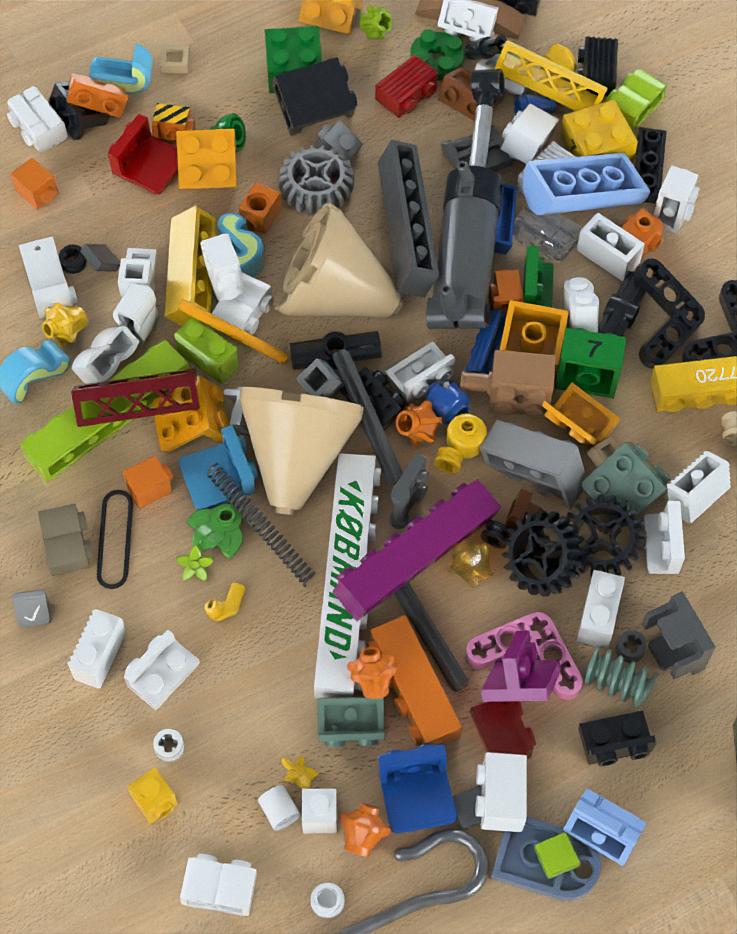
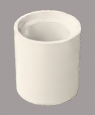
[258,785,300,831]

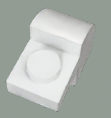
[118,248,158,297]

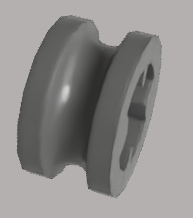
[616,630,647,663]

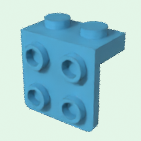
[178,425,258,510]

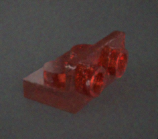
[470,701,536,759]

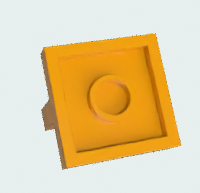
[298,0,363,35]

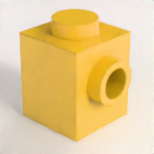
[127,767,178,824]

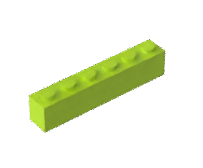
[20,340,189,483]

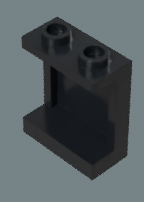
[272,57,358,136]

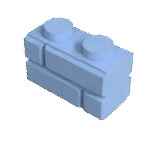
[563,788,647,866]

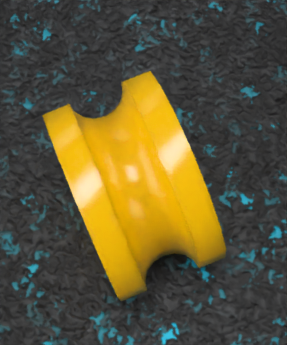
[434,446,464,474]

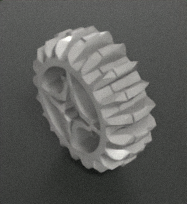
[278,144,354,217]

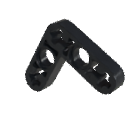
[635,258,705,368]
[682,280,737,362]

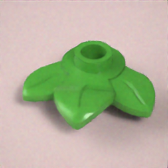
[186,504,243,559]

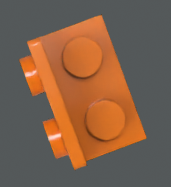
[67,73,128,118]

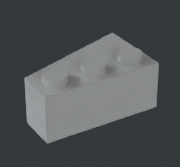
[479,419,587,510]

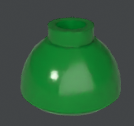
[210,113,246,153]

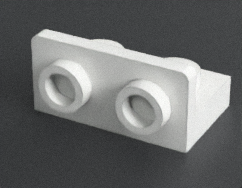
[437,0,499,42]
[643,501,685,574]
[124,630,200,710]

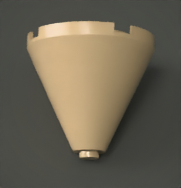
[273,203,404,318]
[239,387,364,515]

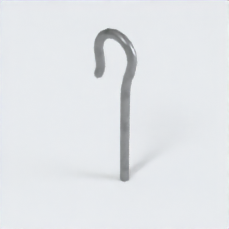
[335,828,489,934]

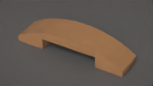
[415,0,525,40]

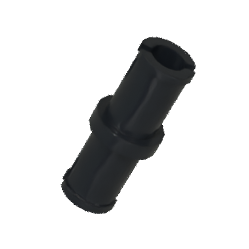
[465,35,507,60]

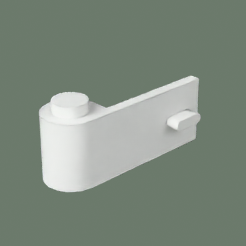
[19,236,78,319]

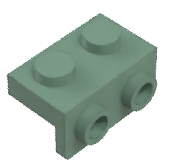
[317,696,385,747]

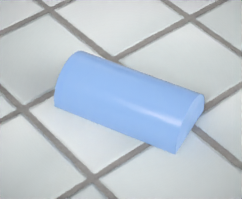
[523,153,650,215]

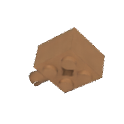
[460,350,556,418]

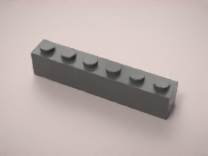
[378,140,439,298]

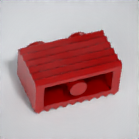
[375,54,438,118]

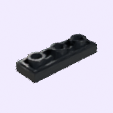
[634,127,667,204]

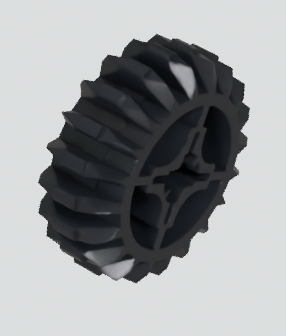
[567,494,647,577]
[501,510,587,597]

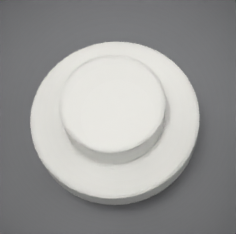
[310,883,345,918]

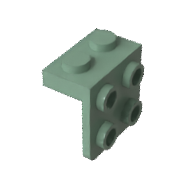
[582,442,671,527]

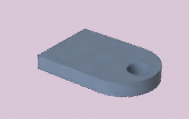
[491,817,601,901]

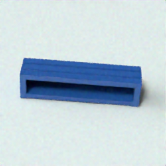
[494,183,518,255]
[465,310,506,374]

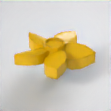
[281,756,319,789]

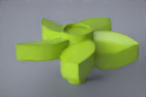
[176,545,214,581]

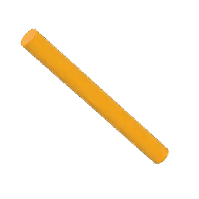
[178,299,289,364]

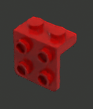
[108,113,178,194]

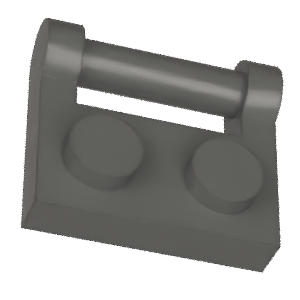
[441,125,513,172]
[390,453,429,529]

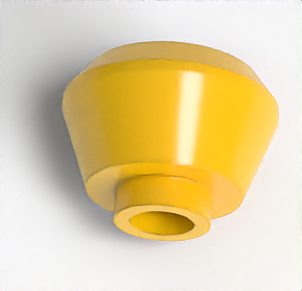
[541,44,576,80]

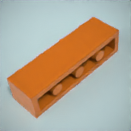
[367,615,462,746]

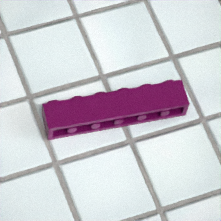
[332,479,502,622]

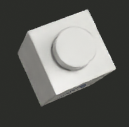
[302,789,337,833]

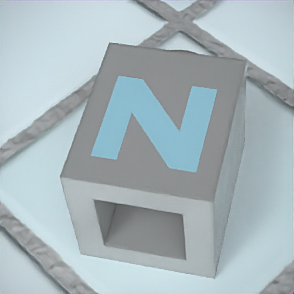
[296,358,345,399]

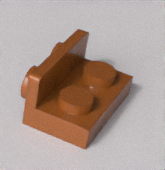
[437,67,506,121]

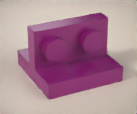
[481,630,561,702]

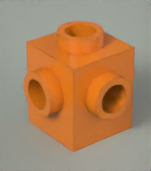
[621,208,665,258]

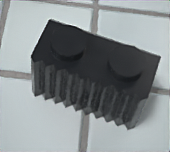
[577,36,618,96]

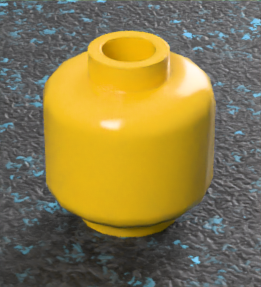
[446,414,487,459]

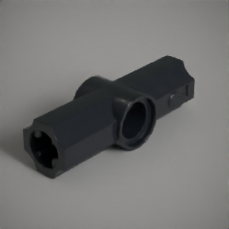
[598,271,646,337]
[289,331,382,370]

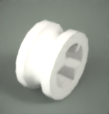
[153,729,184,762]

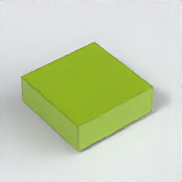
[534,832,580,879]

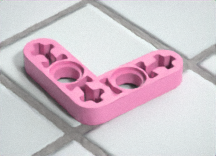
[465,612,583,700]

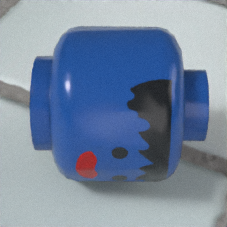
[426,380,470,425]

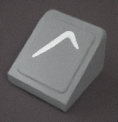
[12,590,51,627]

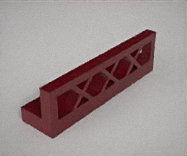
[71,368,200,427]

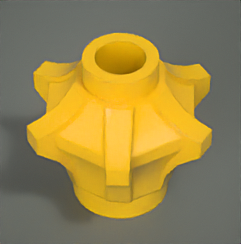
[42,302,88,348]

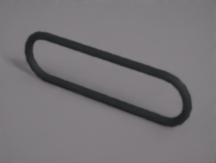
[97,490,133,589]

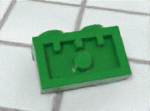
[523,245,554,308]

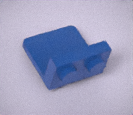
[378,744,457,834]

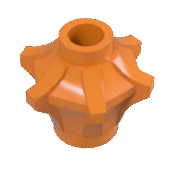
[396,400,442,447]
[347,647,398,699]
[339,803,391,857]

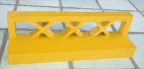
[494,40,608,111]

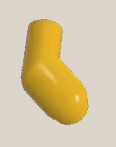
[204,583,246,622]

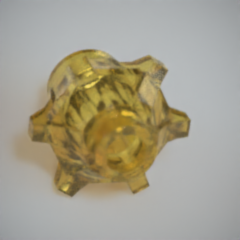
[446,539,494,588]

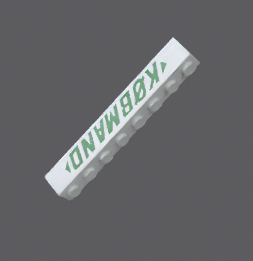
[314,453,381,698]

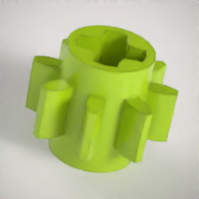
[360,5,393,40]

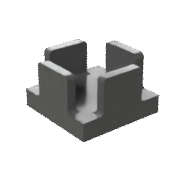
[642,591,715,679]

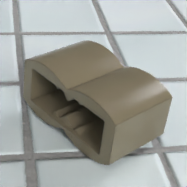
[38,504,94,576]

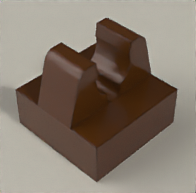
[505,489,543,529]

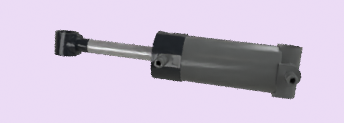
[426,69,505,329]

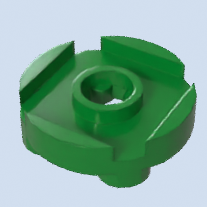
[410,29,464,81]

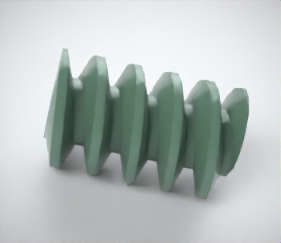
[585,645,658,708]

